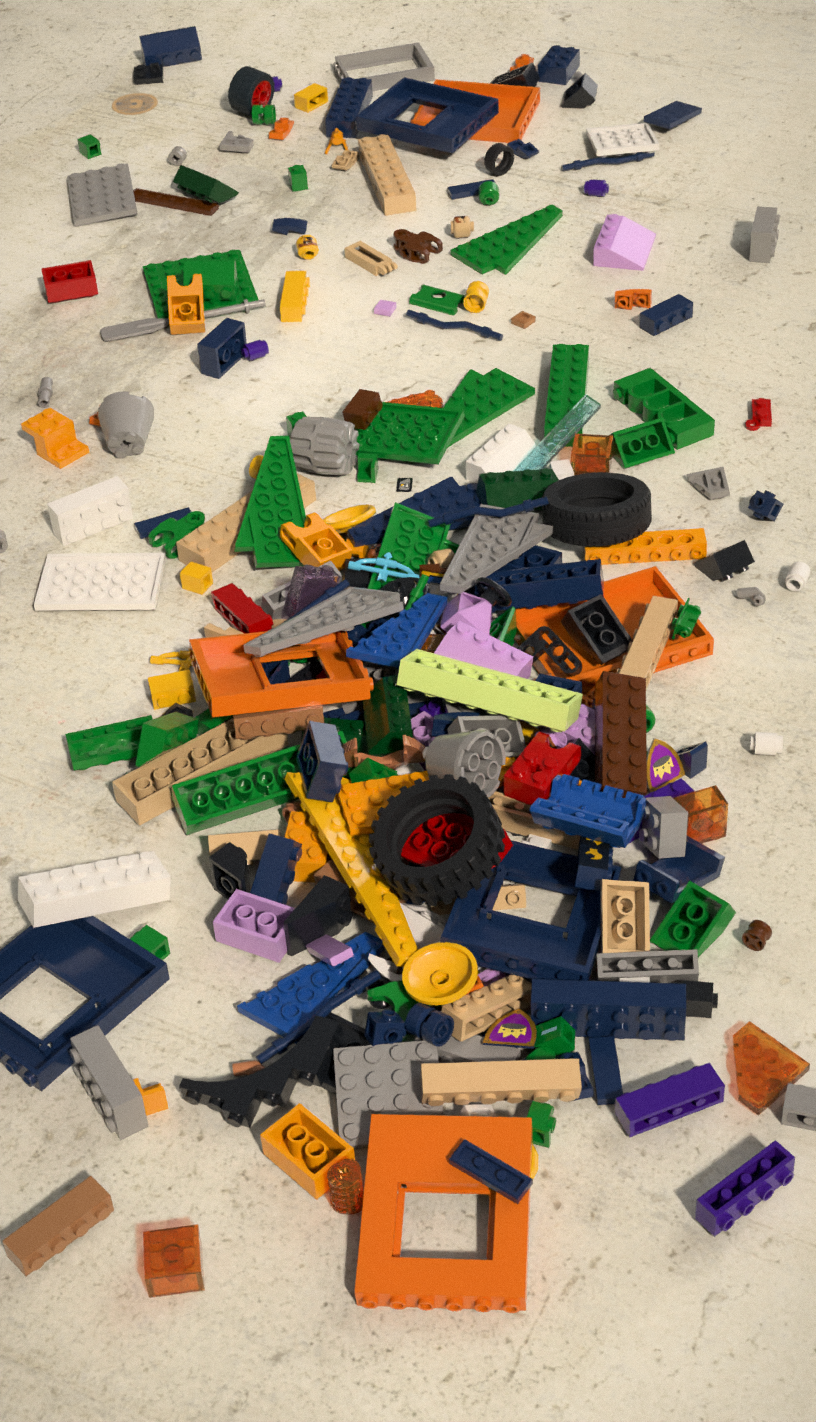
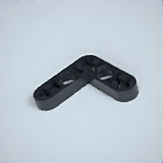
[517,626,582,677]

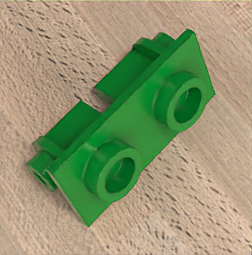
[671,598,701,639]

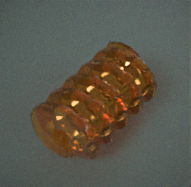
[327,1159,364,1214]

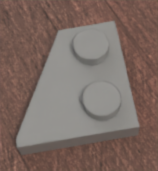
[687,467,730,500]

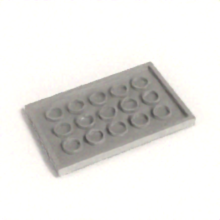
[67,163,138,227]

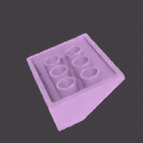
[593,214,656,271]
[434,620,533,679]

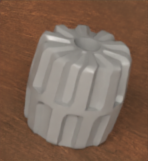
[290,417,359,475]

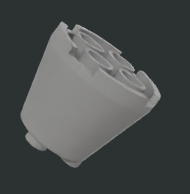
[98,391,154,458]
[423,730,506,798]

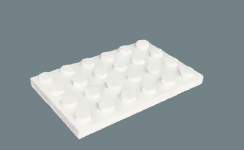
[34,553,166,611]

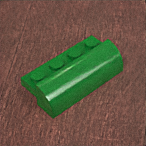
[65,715,153,771]

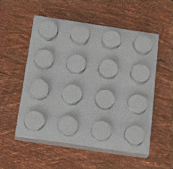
[333,1040,443,1149]

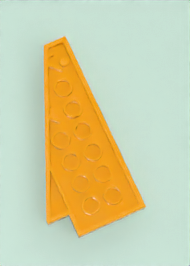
[337,757,515,836]

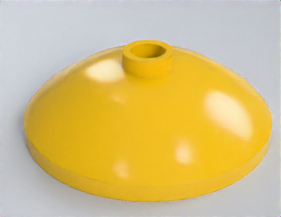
[402,942,478,1005]

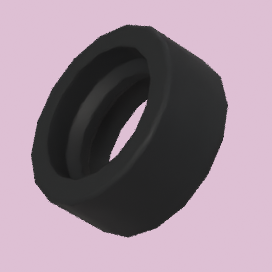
[484,143,514,176]

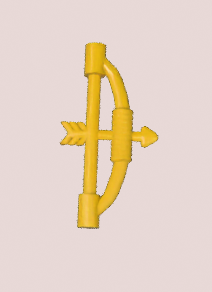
[150,648,192,671]

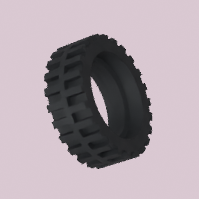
[369,774,505,906]

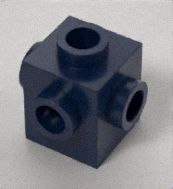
[748,490,784,522]
[364,1010,406,1046]

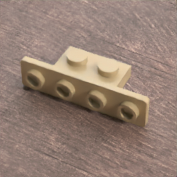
[431,884,526,915]

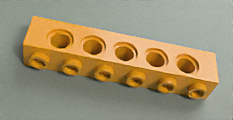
[583,528,707,565]

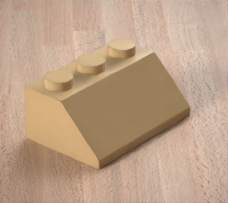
[208,829,281,865]
[601,879,650,953]

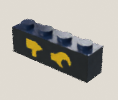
[575,836,614,891]

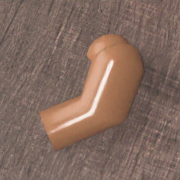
[232,1060,266,1076]

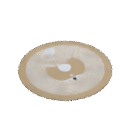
[112,93,158,115]

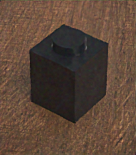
[683,980,718,1018]

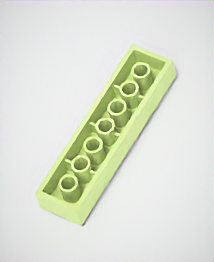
[397,649,583,732]

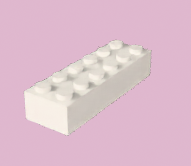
[18,851,171,928]

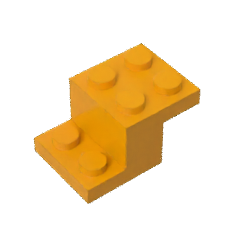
[21,408,89,469]

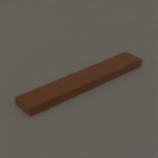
[133,188,219,216]

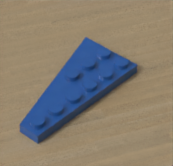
[346,593,448,669]
[237,932,385,1044]

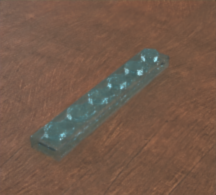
[514,394,601,471]

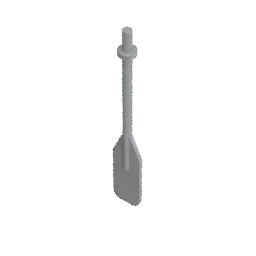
[101,299,266,341]

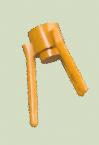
[325,128,348,154]

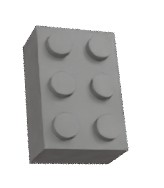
[749,206,780,263]
[447,716,526,760]

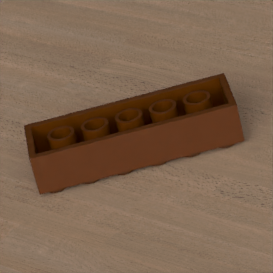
[595,671,647,798]

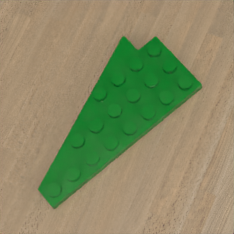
[450,205,563,275]
[443,368,535,447]
[234,436,306,568]
[361,502,460,629]

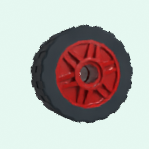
[228,66,275,117]

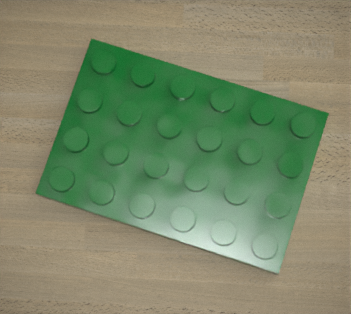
[354,402,465,465]

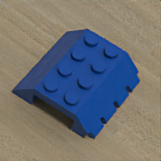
[530,774,646,848]

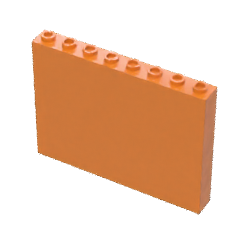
[514,566,714,695]

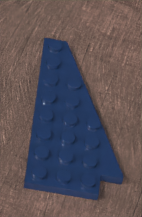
[347,477,482,547]

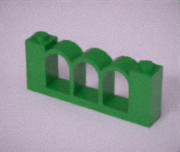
[613,367,715,450]

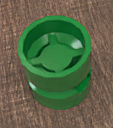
[252,105,276,125]

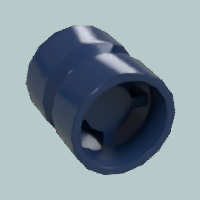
[405,1002,454,1047]

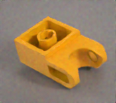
[167,274,206,335]
[279,512,353,571]

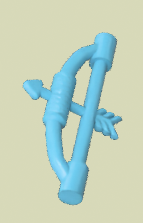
[348,552,420,582]

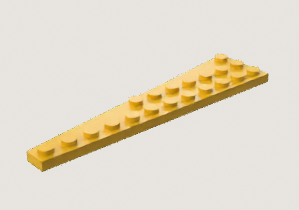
[285,772,418,967]

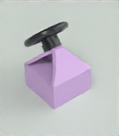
[440,577,512,635]

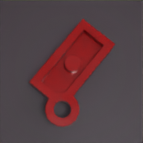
[745,398,772,431]

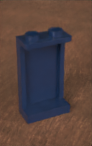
[633,836,725,903]

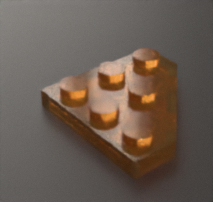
[732,1021,810,1115]

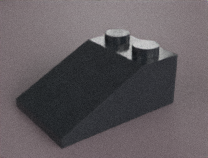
[490,63,540,87]
[561,594,633,665]
[283,875,352,956]

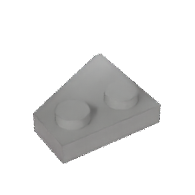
[219,131,254,153]

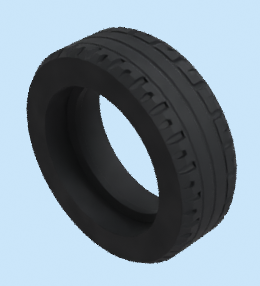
[542,472,652,546]

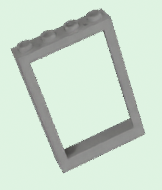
[333,42,435,91]

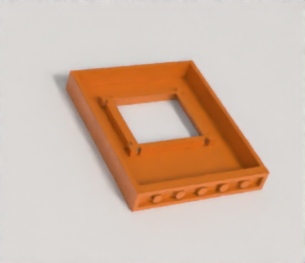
[411,79,540,143]
[189,630,374,717]
[355,1114,533,1313]

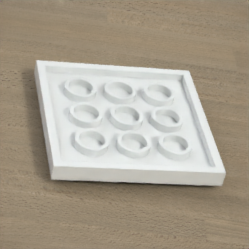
[586,123,659,157]

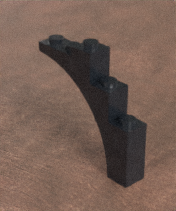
[179,1016,344,1128]

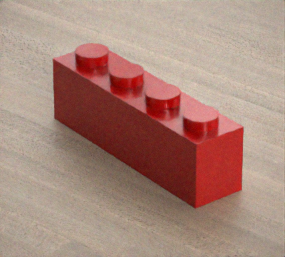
[211,583,274,634]

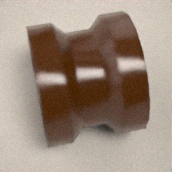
[742,920,773,951]

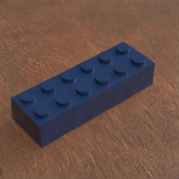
[325,77,373,138]
[475,559,604,613]
[531,979,686,1041]

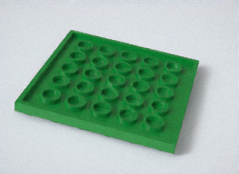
[142,249,259,318]

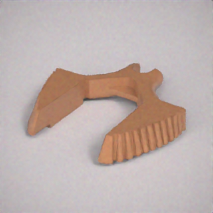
[342,735,425,770]

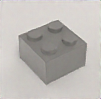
[639,796,688,859]

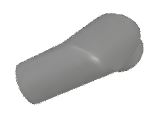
[737,587,766,606]

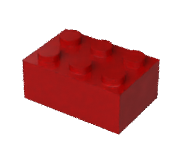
[41,260,98,303]

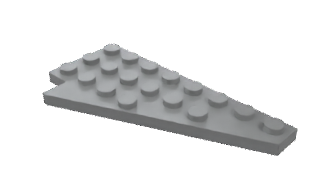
[440,504,553,594]
[243,587,404,657]

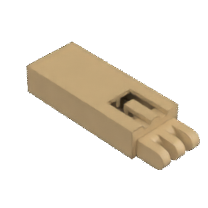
[344,240,398,276]

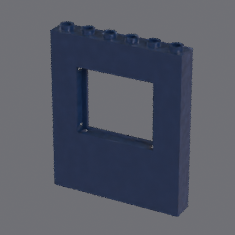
[356,77,499,153]
[440,840,622,981]
[0,916,170,1092]

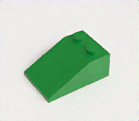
[650,880,736,958]

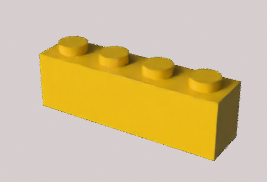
[280,271,310,322]

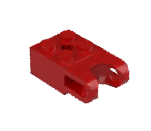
[504,732,581,805]

